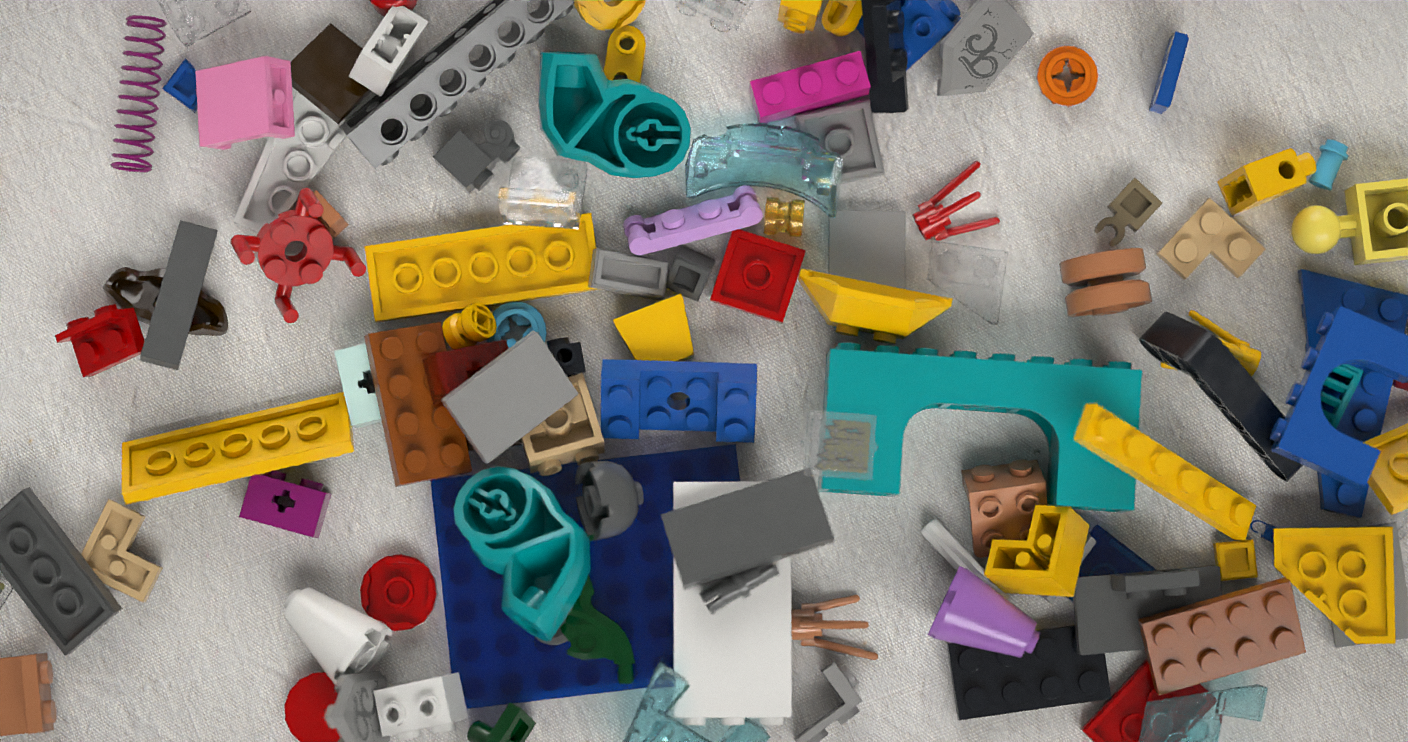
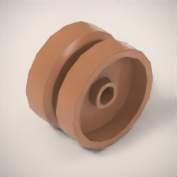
[1059,248,1152,317]

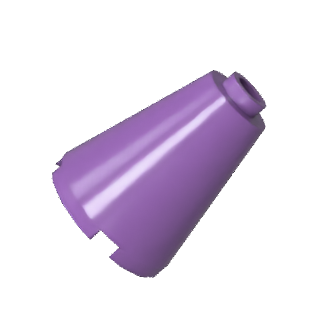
[928,566,1041,658]

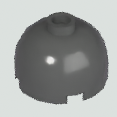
[575,461,643,540]

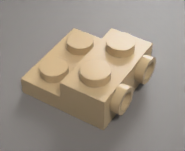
[521,373,605,476]

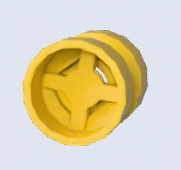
[442,302,497,352]

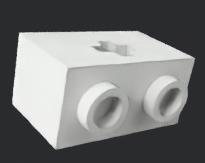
[349,6,428,96]

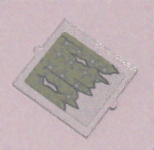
[801,410,878,480]

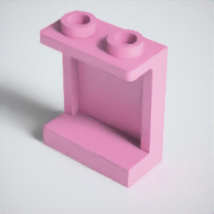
[195,56,295,150]

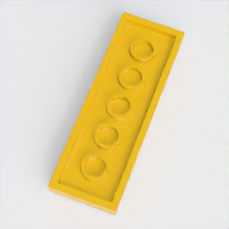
[364,213,601,323]
[121,392,355,505]

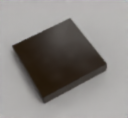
[291,23,372,125]

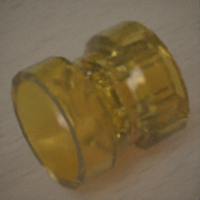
[763,197,805,238]

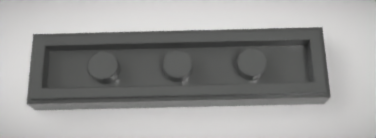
[140,220,218,370]

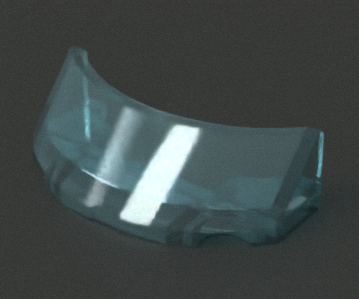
[685,123,843,218]

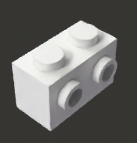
[373,672,468,741]

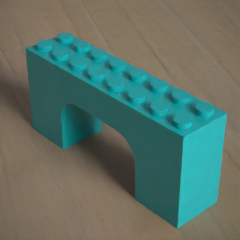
[818,343,1142,513]

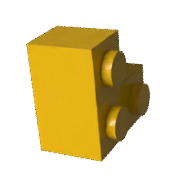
[984,505,1089,597]

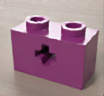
[239,470,331,538]

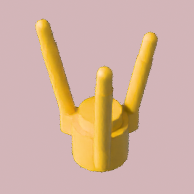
[1160,310,1261,377]

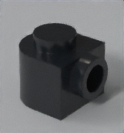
[547,337,586,377]

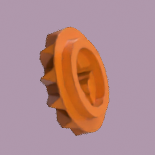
[1036,46,1098,107]

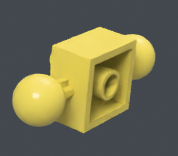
[1291,178,1408,266]

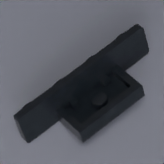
[861,0,909,113]

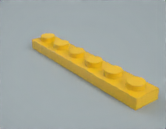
[1073,404,1257,540]

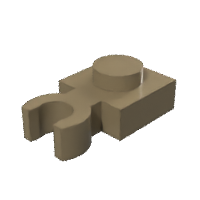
[1094,178,1163,247]

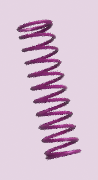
[110,15,167,173]

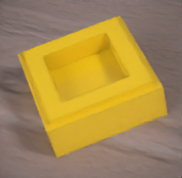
[1213,539,1258,581]

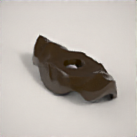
[103,267,228,336]

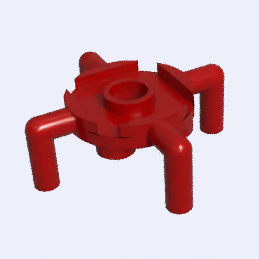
[231,188,366,323]

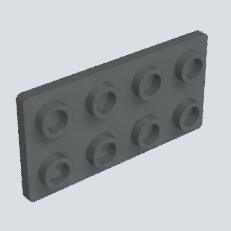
[1073,565,1222,655]

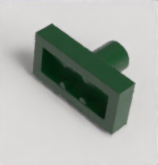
[467,702,536,742]

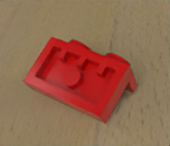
[55,304,145,377]

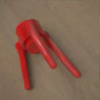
[912,161,1000,243]

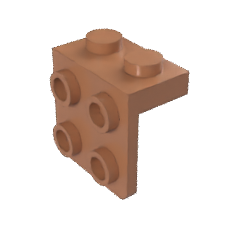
[961,459,1047,558]
[0,653,57,736]

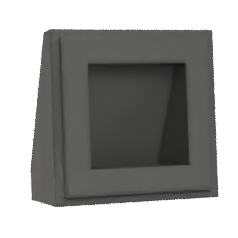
[666,246,716,302]

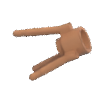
[791,595,878,660]

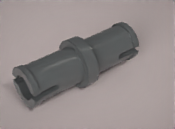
[699,562,780,615]

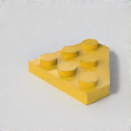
[1273,526,1396,644]

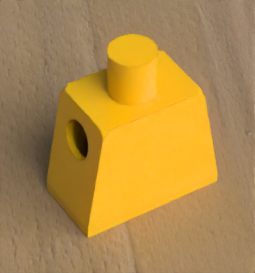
[1217,148,1316,216]
[613,294,694,361]

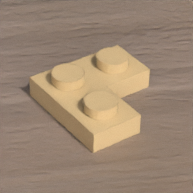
[1156,198,1265,280]
[81,499,163,602]

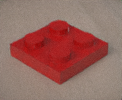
[710,229,806,324]

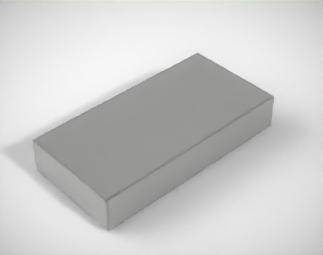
[588,248,669,301]

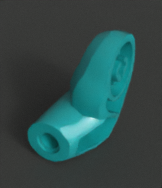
[538,51,691,178]
[454,466,590,642]

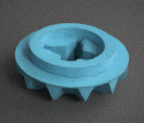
[487,302,547,356]

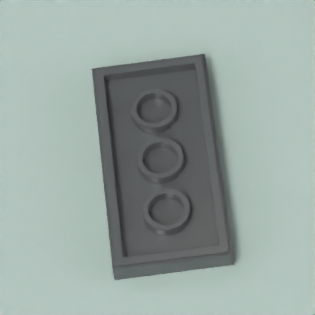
[661,467,835,590]
[0,487,122,656]

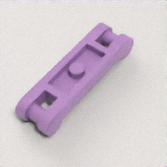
[623,185,763,255]

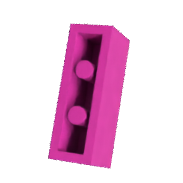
[749,51,871,126]

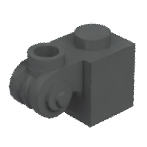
[433,119,520,194]

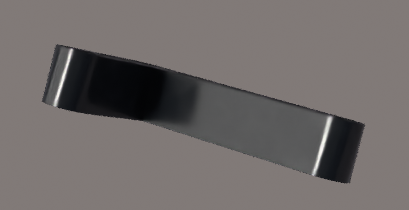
[1139,311,1303,482]

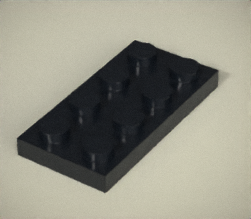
[946,625,1112,720]

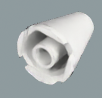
[284,587,392,685]

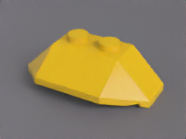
[798,268,953,344]

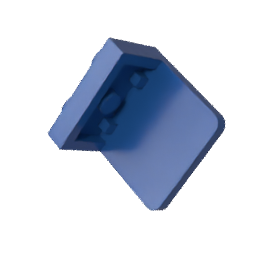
[856,0,961,71]

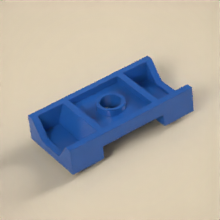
[601,359,757,443]

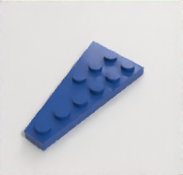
[1298,269,1408,518]

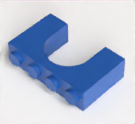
[1270,305,1408,489]

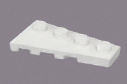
[233,87,359,233]

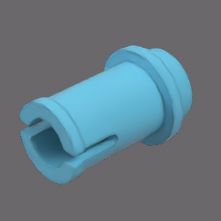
[1308,139,1349,191]

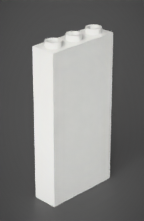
[673,482,792,725]

